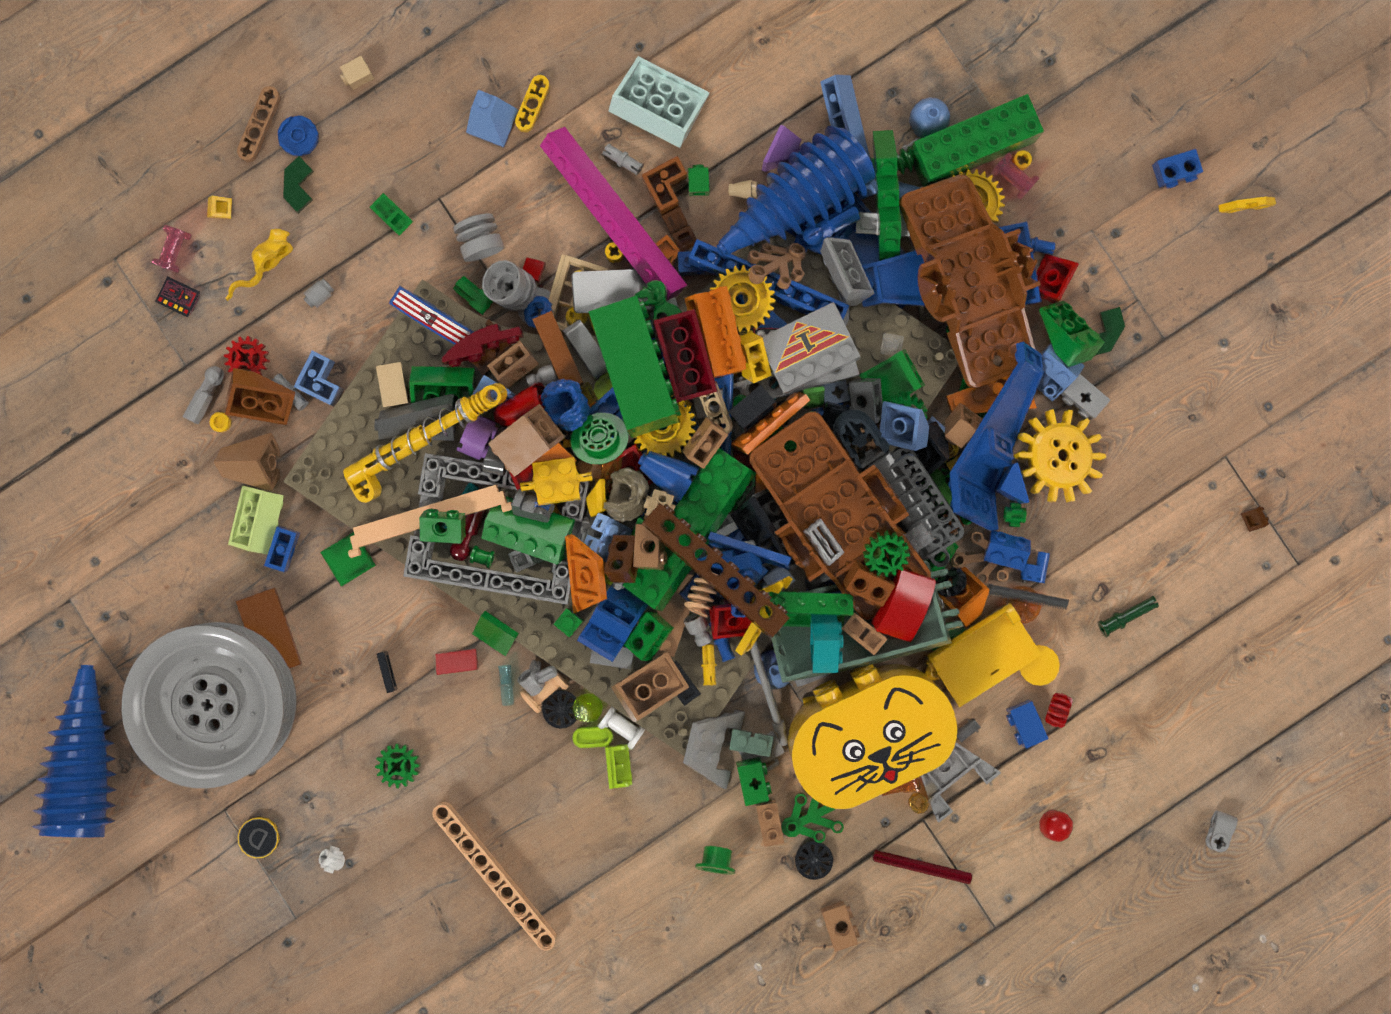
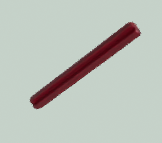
[873,850,972,884]

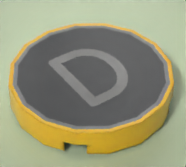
[238,817,280,858]

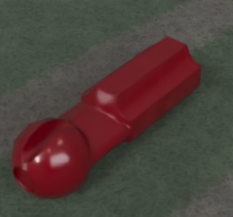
[450,509,487,561]

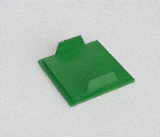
[320,532,376,587]

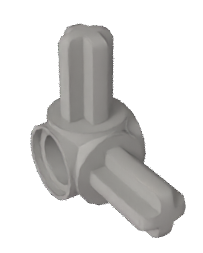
[518,660,558,696]

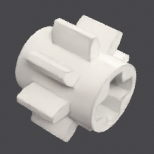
[319,846,345,873]

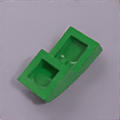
[370,193,413,236]

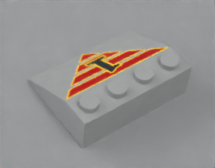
[762,302,861,395]

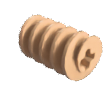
[684,572,718,617]

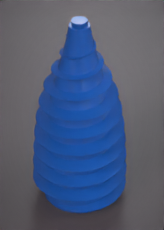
[716,126,875,256]
[31,665,117,838]

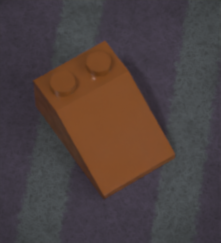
[225,368,295,425]

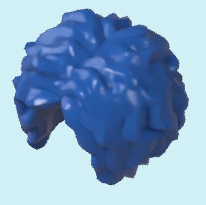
[541,379,590,432]

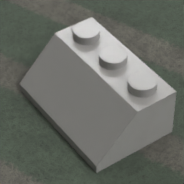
[820,237,875,306]

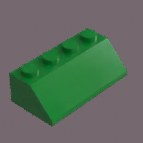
[481,496,575,565]

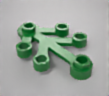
[781,793,844,843]

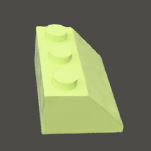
[228,485,284,555]

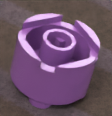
[457,415,499,461]

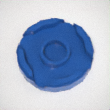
[278,115,319,157]

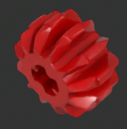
[1045,693,1073,728]

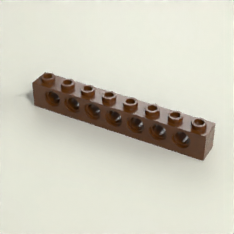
[642,503,789,638]

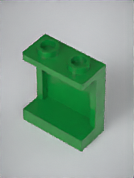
[859,349,925,402]

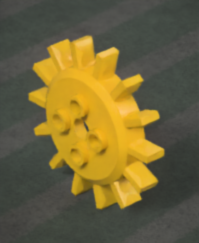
[1014,409,1106,503]

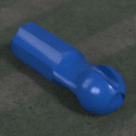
[803,205,860,246]

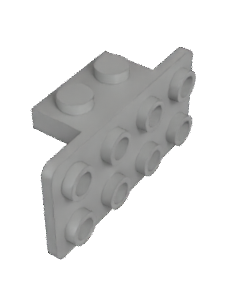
[571,269,652,313]

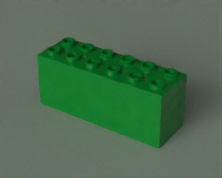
[911,94,1044,187]
[588,295,681,438]

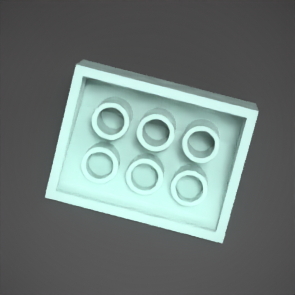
[608,56,709,148]

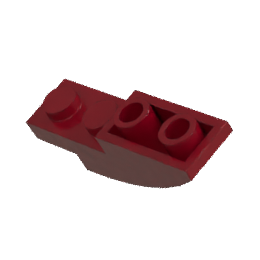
[441,324,524,367]

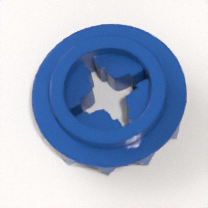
[524,296,554,328]

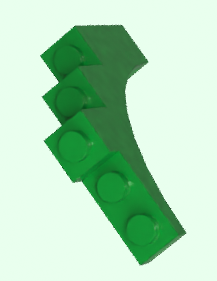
[872,130,901,261]

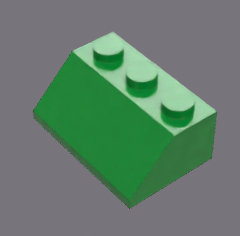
[409,366,475,408]

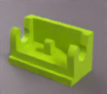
[605,744,632,789]

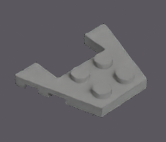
[683,710,745,789]
[920,743,1001,822]

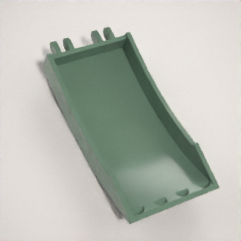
[771,560,963,683]

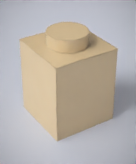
[340,56,374,90]

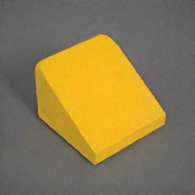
[207,196,232,219]

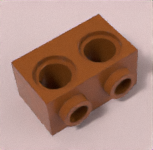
[843,560,895,607]

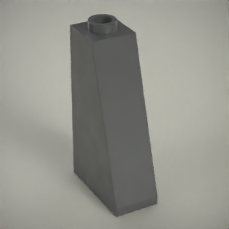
[374,394,456,441]

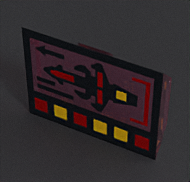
[155,276,200,317]

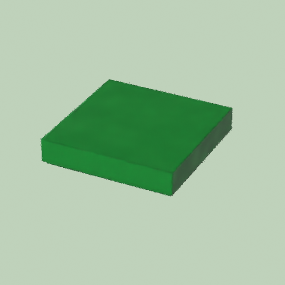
[472,611,519,657]

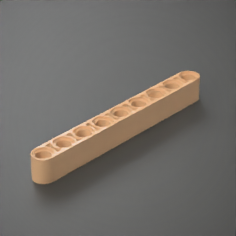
[432,802,557,951]

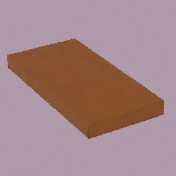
[236,588,302,669]

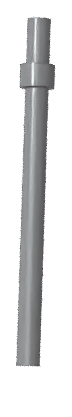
[750,642,788,746]

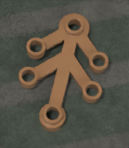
[747,243,806,289]
[950,530,1030,584]

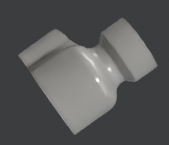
[526,363,559,387]
[683,610,712,647]

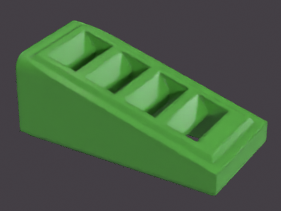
[802,386,825,409]

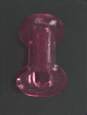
[990,151,1040,200]
[151,225,192,273]

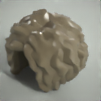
[603,467,649,522]

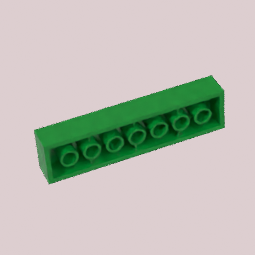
[622,448,756,611]

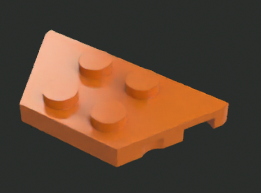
[565,534,607,613]

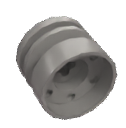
[453,213,505,262]
[482,260,536,312]

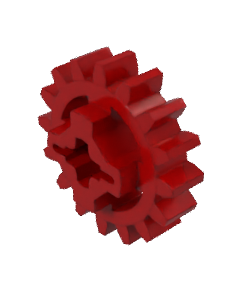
[224,336,270,375]

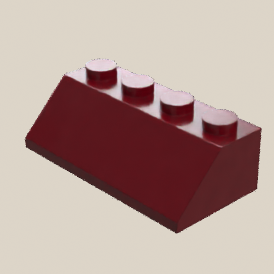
[654,309,718,403]

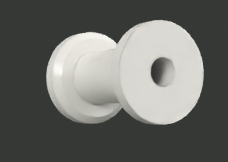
[598,706,645,750]

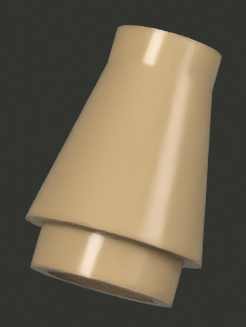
[729,179,758,199]

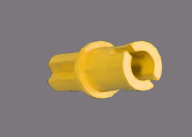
[701,644,717,686]

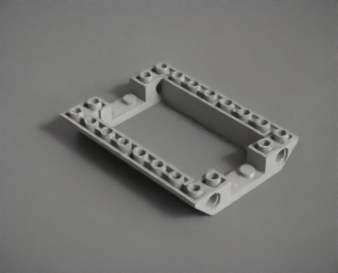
[403,453,589,605]

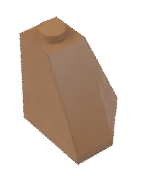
[214,433,280,491]

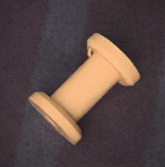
[520,665,569,714]

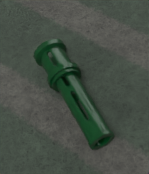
[1097,596,1159,638]

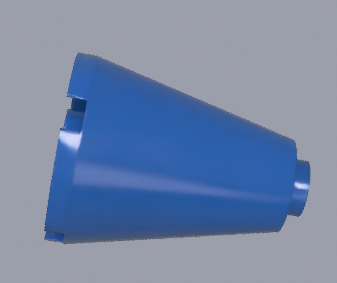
[638,451,699,504]

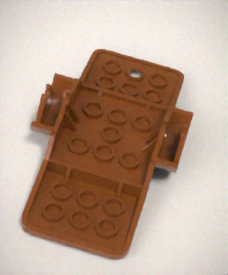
[899,174,1040,388]
[750,411,931,620]

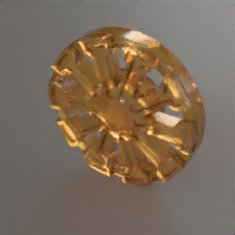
[1002,586,1041,624]

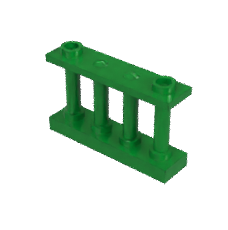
[765,592,854,627]

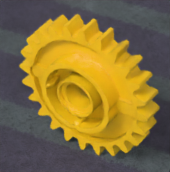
[952,169,1005,223]
[710,265,775,333]
[634,397,697,458]

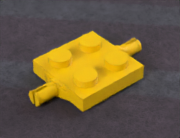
[520,457,593,506]

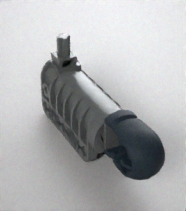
[833,409,964,567]

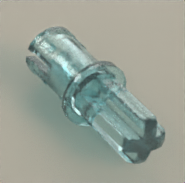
[498,665,514,706]

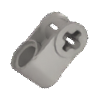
[1205,810,1238,852]

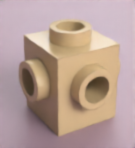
[644,489,675,526]

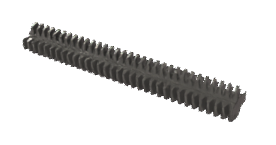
[987,584,1069,610]

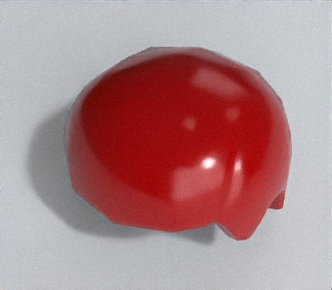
[1039,810,1073,842]

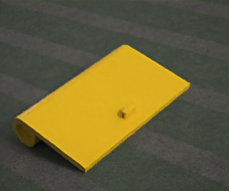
[925,603,1042,708]

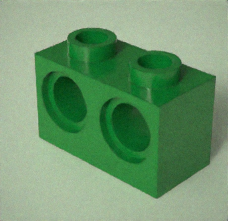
[624,612,674,661]

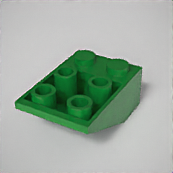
[1039,301,1105,367]

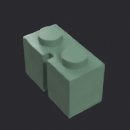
[729,729,775,757]

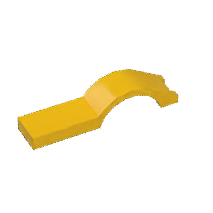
[735,576,793,656]

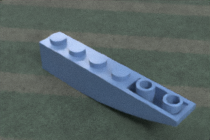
[820,75,876,199]

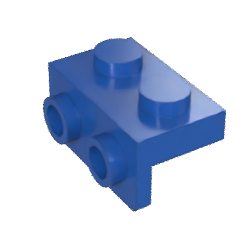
[984,530,1031,571]

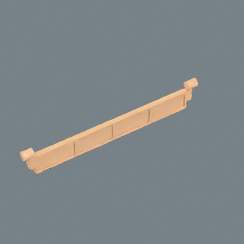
[348,484,512,558]

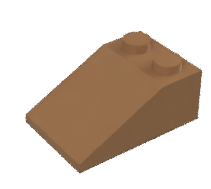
[611,652,689,722]

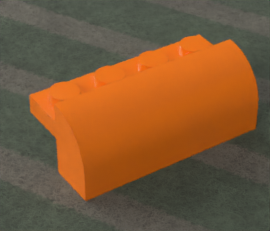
[684,286,746,378]

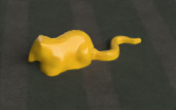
[225,229,293,301]

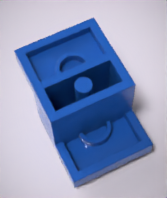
[577,583,648,662]

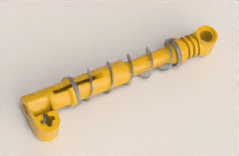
[343,383,507,503]

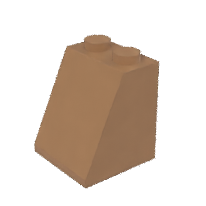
[488,404,565,477]

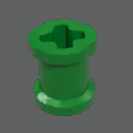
[469,545,495,569]

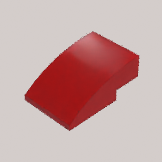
[871,569,936,642]

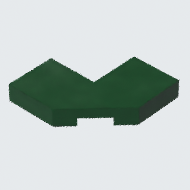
[283,156,314,214]
[1095,307,1125,356]

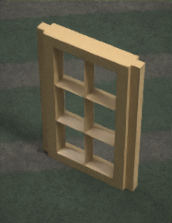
[548,254,608,333]

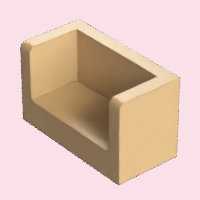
[376,362,410,408]

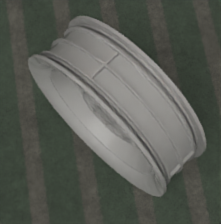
[122,622,296,788]

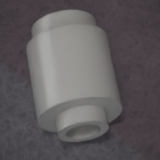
[304,278,334,308]

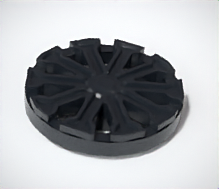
[542,690,580,729]
[795,841,833,880]

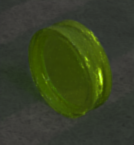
[573,694,603,722]

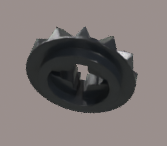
[936,566,967,597]

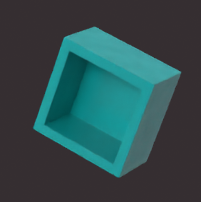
[810,614,843,673]

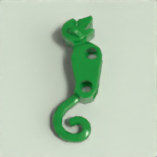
[635,280,683,320]

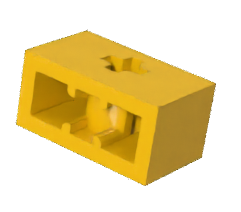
[740,332,772,383]

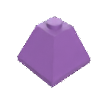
[762,125,802,172]

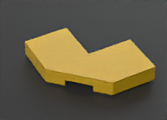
[1218,196,1276,214]

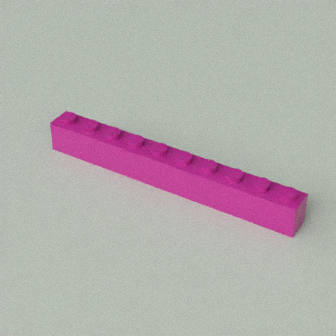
[540,127,687,301]

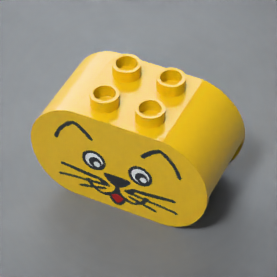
[788,664,957,809]

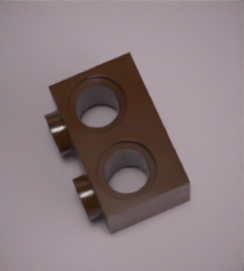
[604,535,638,583]

